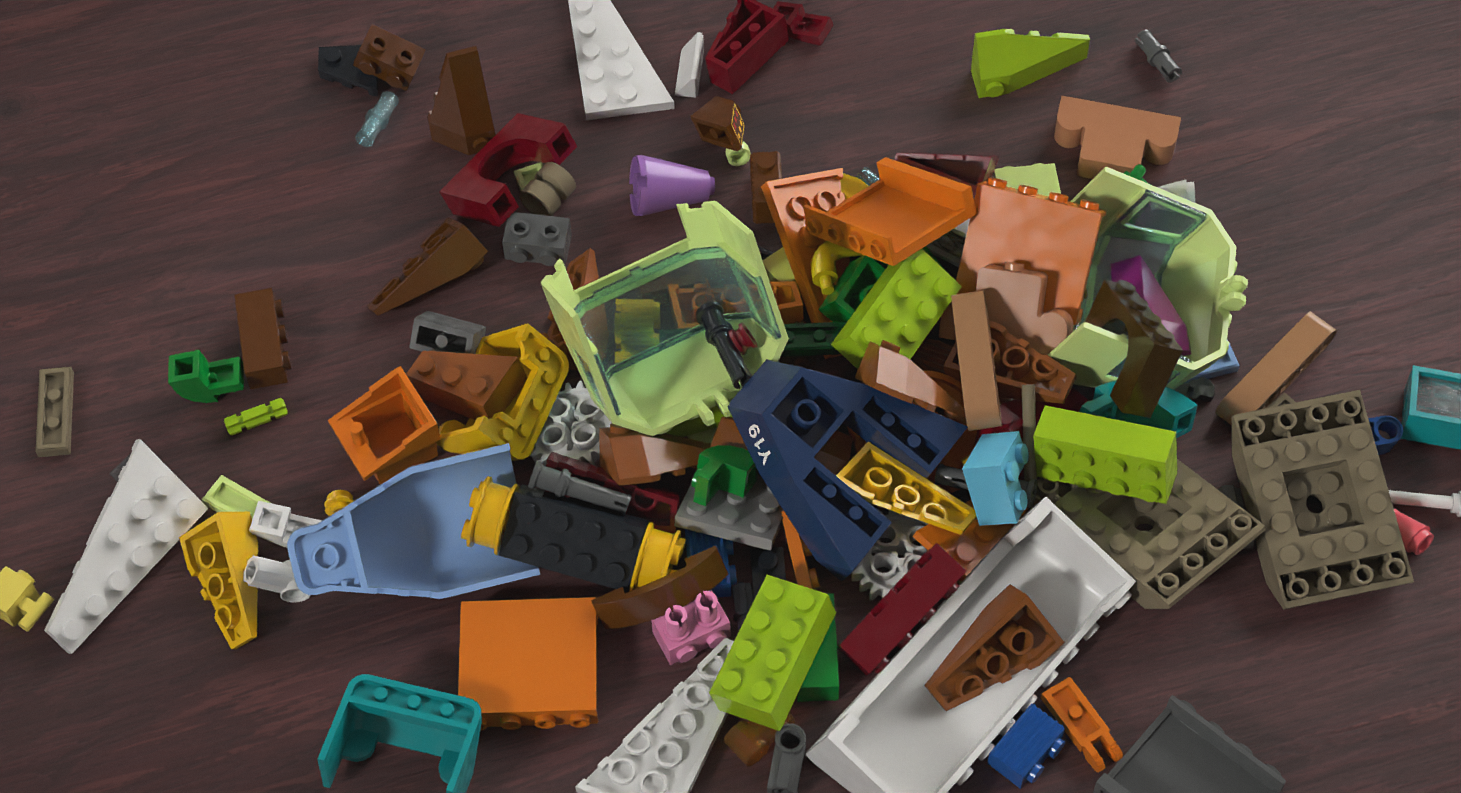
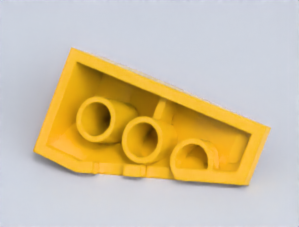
[836,442,977,535]
[179,512,258,649]

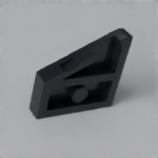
[318,45,378,96]

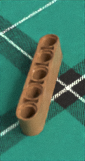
[951,290,1002,431]
[1215,311,1337,426]

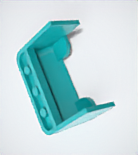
[317,674,482,793]

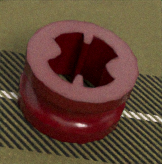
[728,322,758,356]

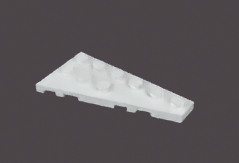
[568,0,674,120]
[44,439,208,654]
[575,638,734,793]

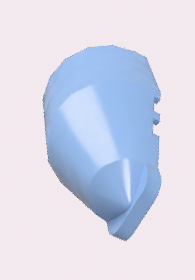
[287,443,540,599]

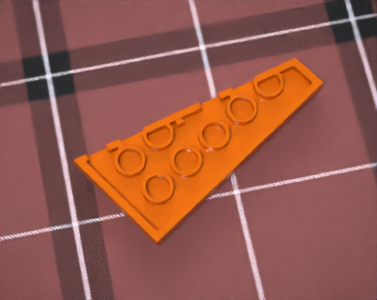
[761,168,850,359]

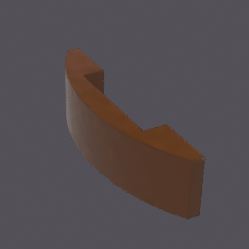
[591,545,728,629]

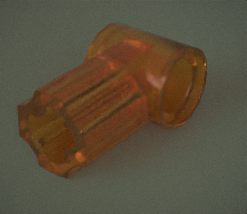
[724,711,795,767]

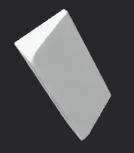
[675,32,704,98]

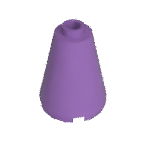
[629,155,715,216]

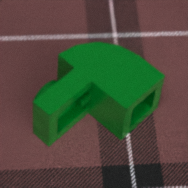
[168,350,244,403]
[692,445,758,506]

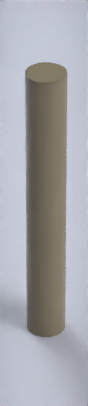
[1022,384,1037,481]

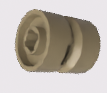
[519,162,576,216]

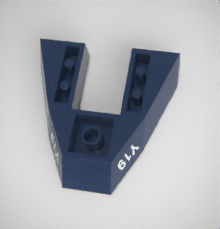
[728,359,968,581]

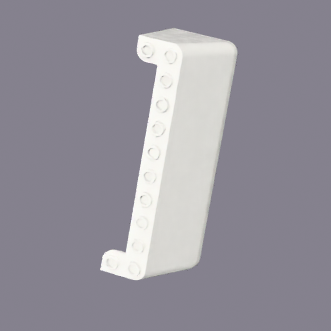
[805,497,1136,793]

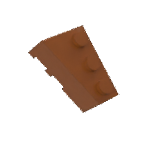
[406,351,527,420]

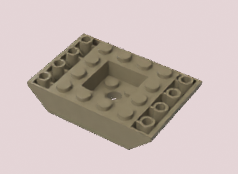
[1231,390,1414,610]
[1033,459,1266,609]

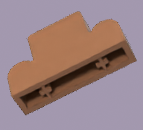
[1054,96,1181,179]
[939,262,1073,355]

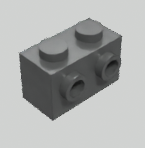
[502,212,572,266]
[409,311,486,354]

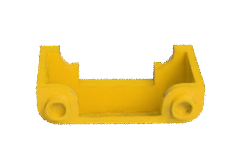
[436,323,569,461]

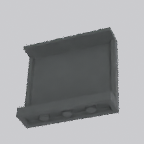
[1093,695,1286,793]

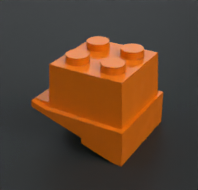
[328,366,441,485]

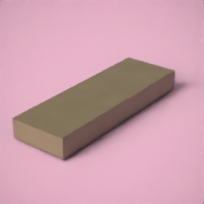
[36,367,74,457]

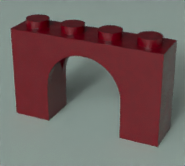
[439,113,577,227]

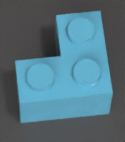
[962,431,1029,526]

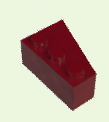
[705,0,789,94]
[894,152,999,198]

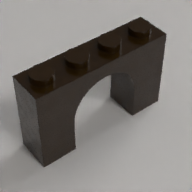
[1085,280,1183,418]

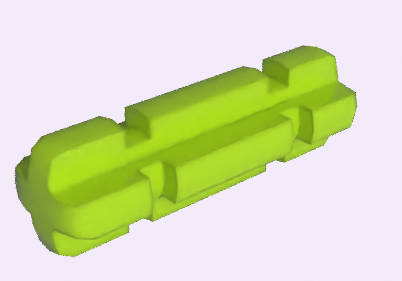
[224,398,288,435]

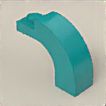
[1079,381,1198,438]

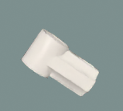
[243,555,310,603]

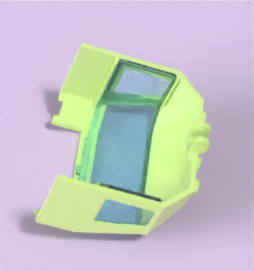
[1048,167,1248,389]
[541,201,789,436]

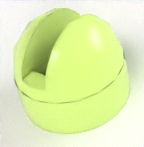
[725,141,751,166]

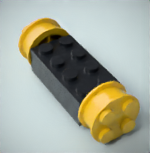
[461,476,686,593]

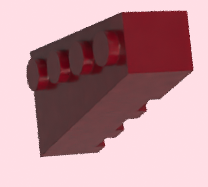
[545,452,681,533]
[837,542,966,675]

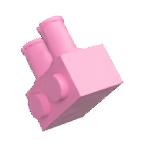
[651,590,731,665]

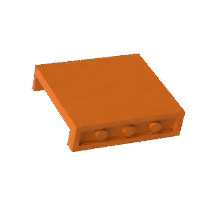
[803,157,976,266]
[956,178,1107,325]
[458,597,598,731]

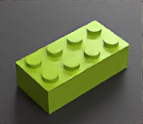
[831,249,962,369]
[1033,405,1177,504]
[709,575,836,731]

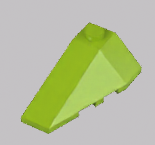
[971,29,1090,98]

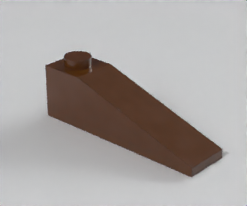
[427,46,495,155]
[367,218,488,316]

